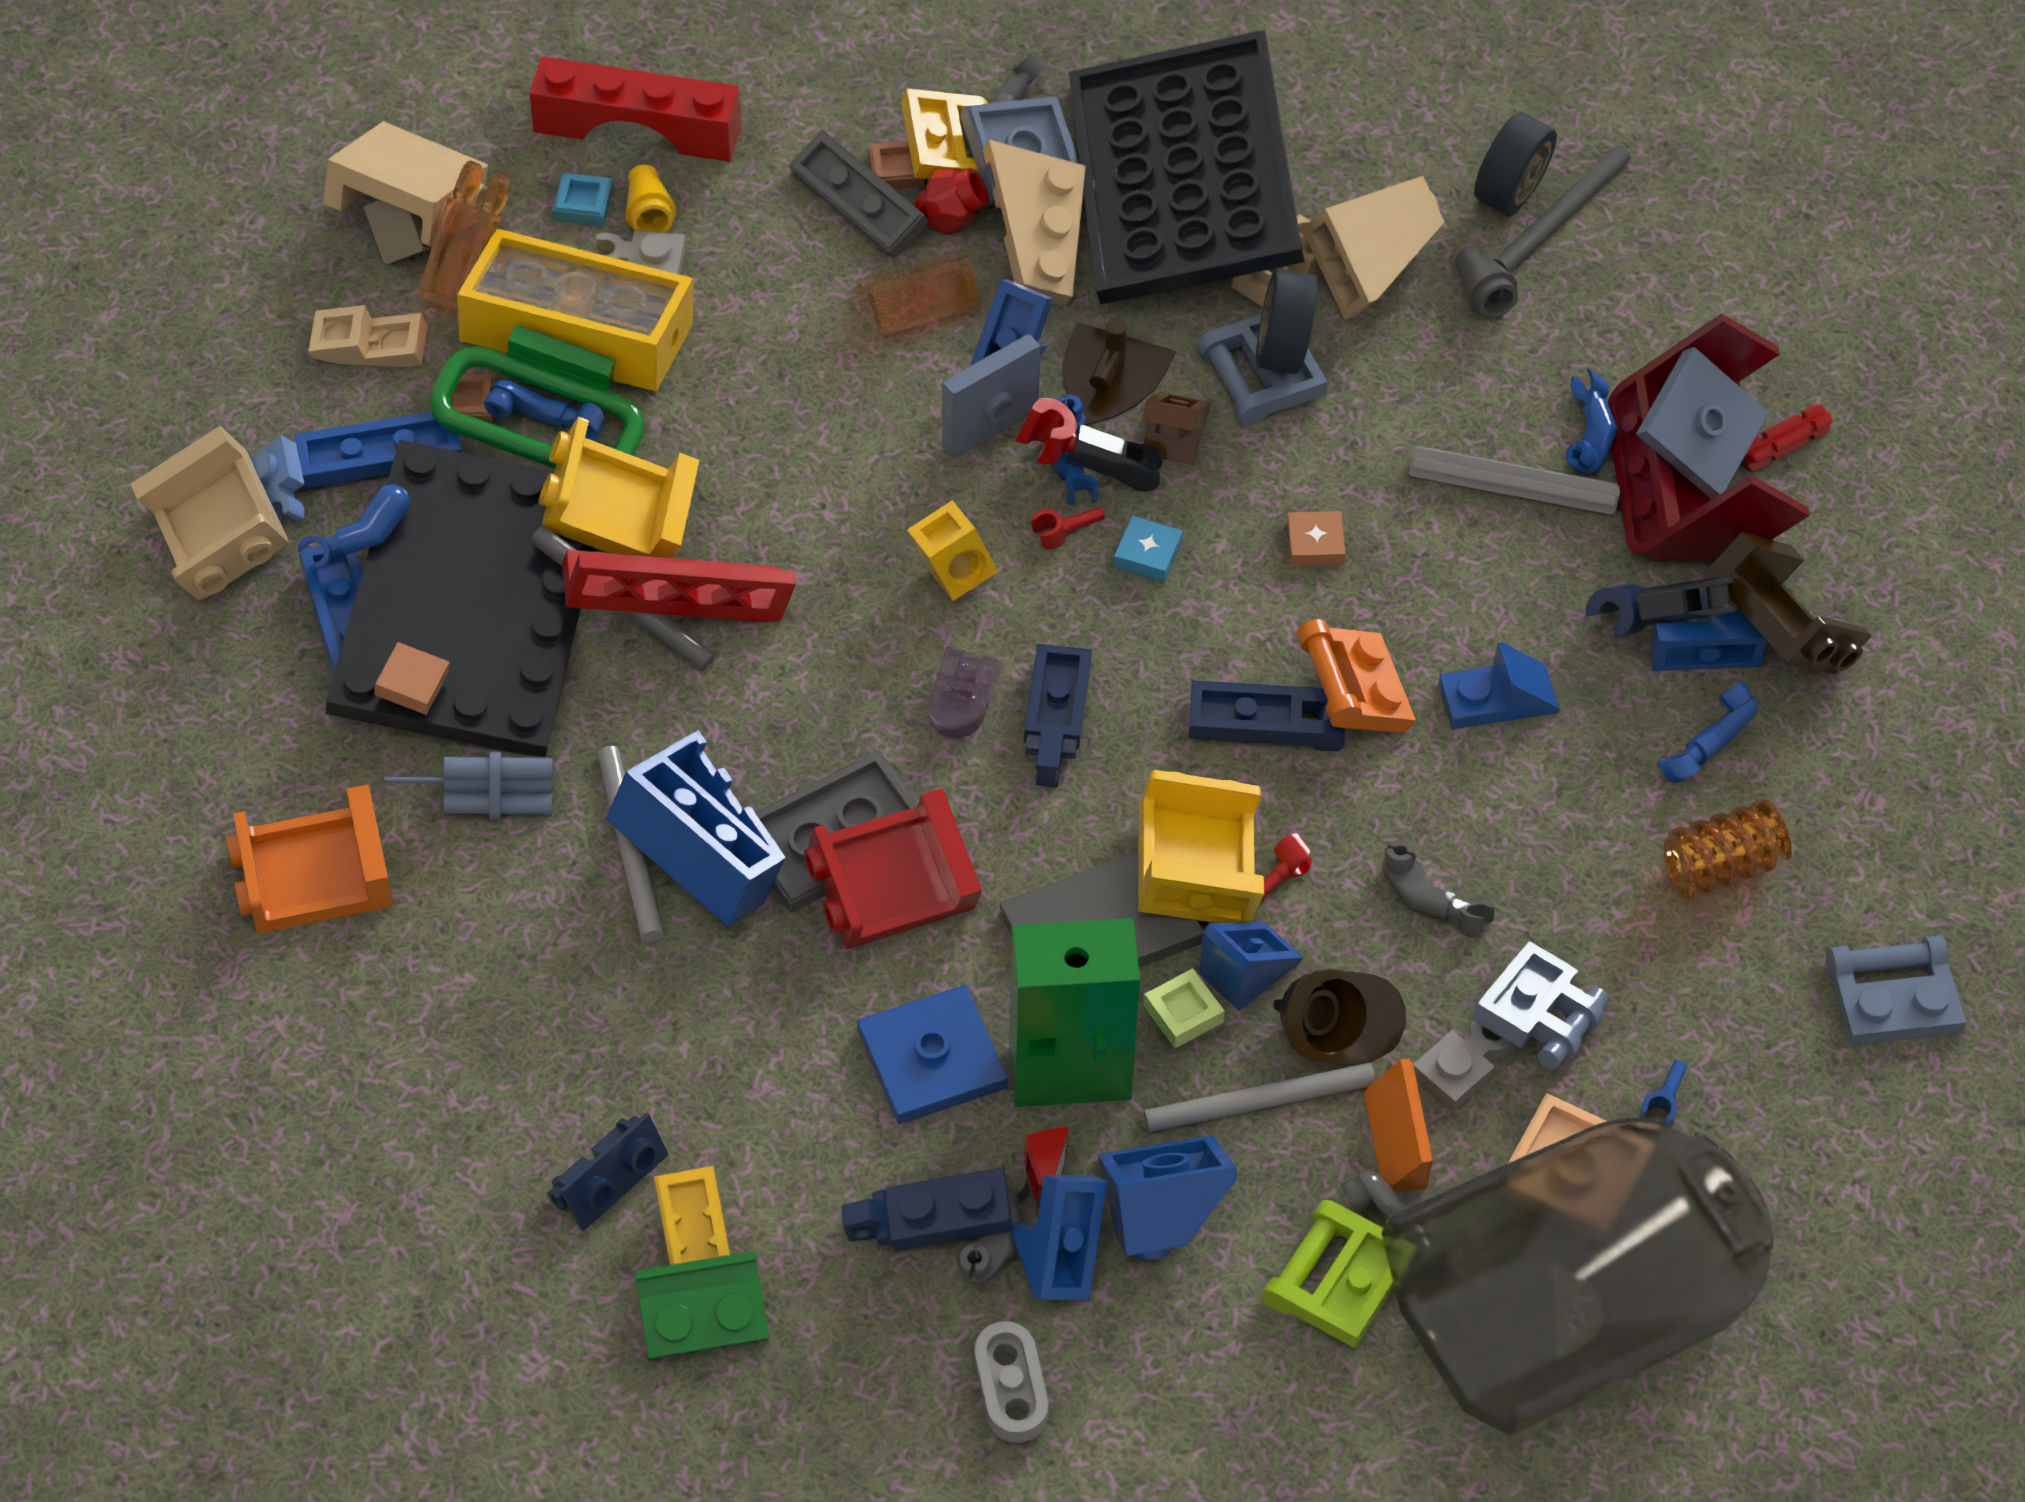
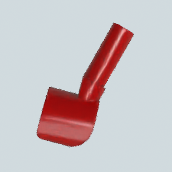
[1031,507,1105,549]
[1261,833,1312,901]

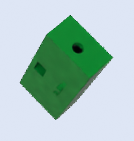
[1009,918,1140,1107]

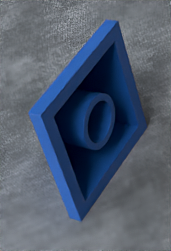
[1098,1135,1238,1260]

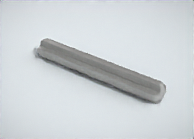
[1409,446,1620,515]

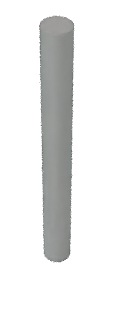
[597,746,664,943]
[1143,1063,1375,1133]

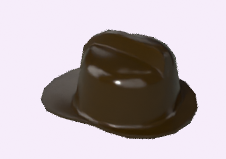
[1273,968,1406,1066]

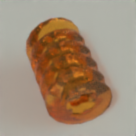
[1663,799,1792,900]

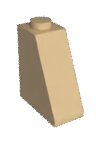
[1302,176,1444,320]

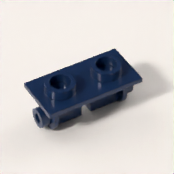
[547,1113,669,1231]

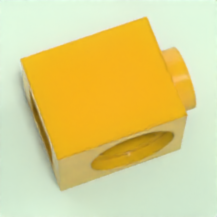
[907,500,998,601]

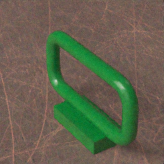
[429,325,645,469]

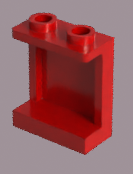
[804,788,982,949]

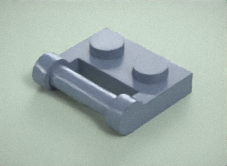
[1197,314,1328,426]
[1826,935,1966,1045]

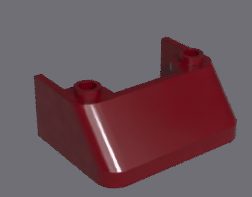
[1608,313,1810,561]

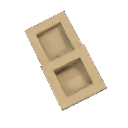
[308,305,428,367]

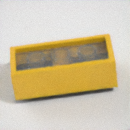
[457,228,693,392]

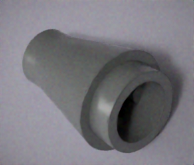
[1455,245,1518,318]

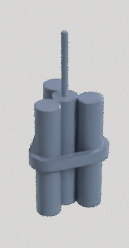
[384,751,552,820]

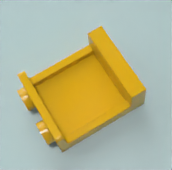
[539,416,699,558]
[1138,770,1264,923]

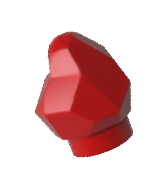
[914,168,989,235]

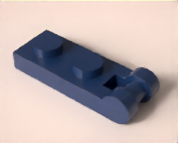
[1189,680,1345,752]

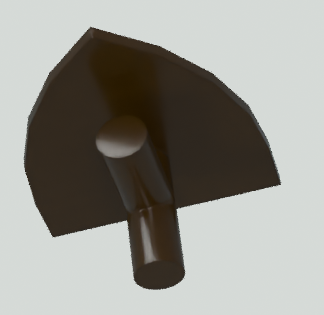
[1063,318,1176,426]

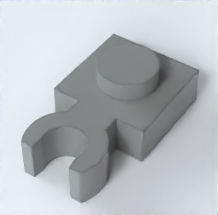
[596,230,686,275]
[1413,1021,1513,1111]

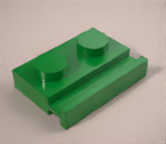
[634,1251,769,1360]

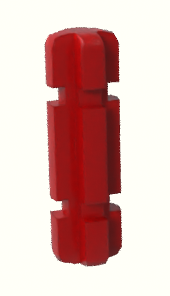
[1741,404,1833,471]

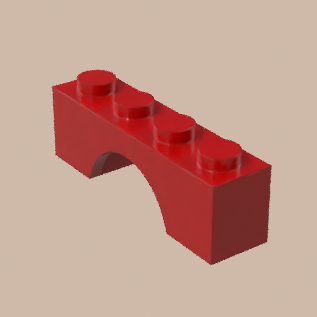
[529,56,741,162]

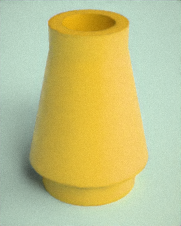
[625,165,676,233]

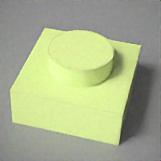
[1143,968,1225,1048]

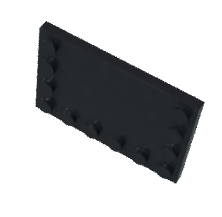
[1069,30,1305,305]
[326,439,596,757]

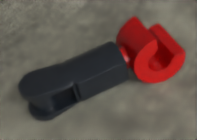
[1015,398,1163,492]

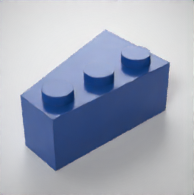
[606,730,786,926]

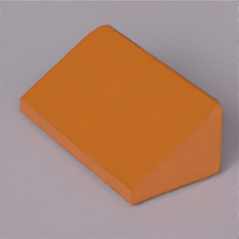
[1364,1059,1433,1192]

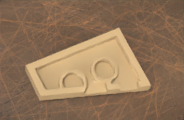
[983,140,1085,305]

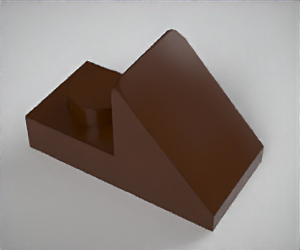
[1142,392,1211,465]

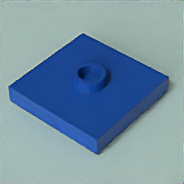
[857,984,1008,1125]

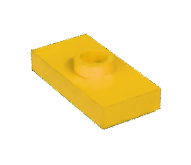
[654,1166,730,1265]

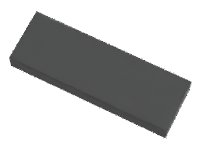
[788,129,929,258]

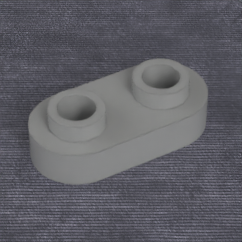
[975,1321,1048,1443]

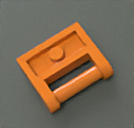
[1296,619,1416,733]

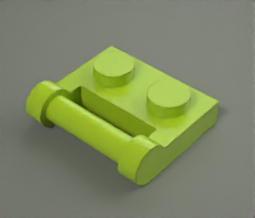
[1261,1200,1416,1349]

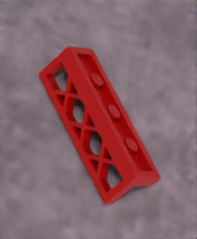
[562,550,796,622]

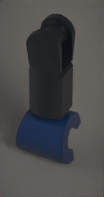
[1586,576,1738,638]

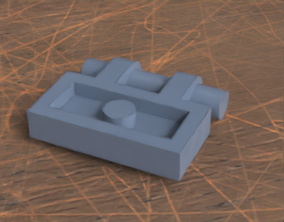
[1471,941,1609,1070]

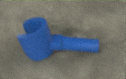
[1640,1060,1687,1132]

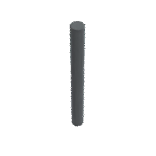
[1493,145,1631,273]
[530,525,715,671]

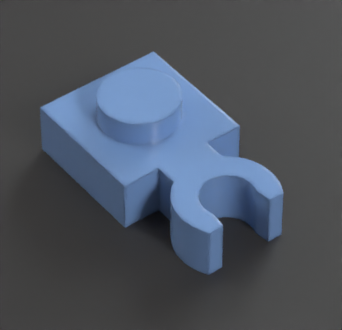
[250,435,304,525]

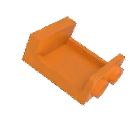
[226,784,393,934]

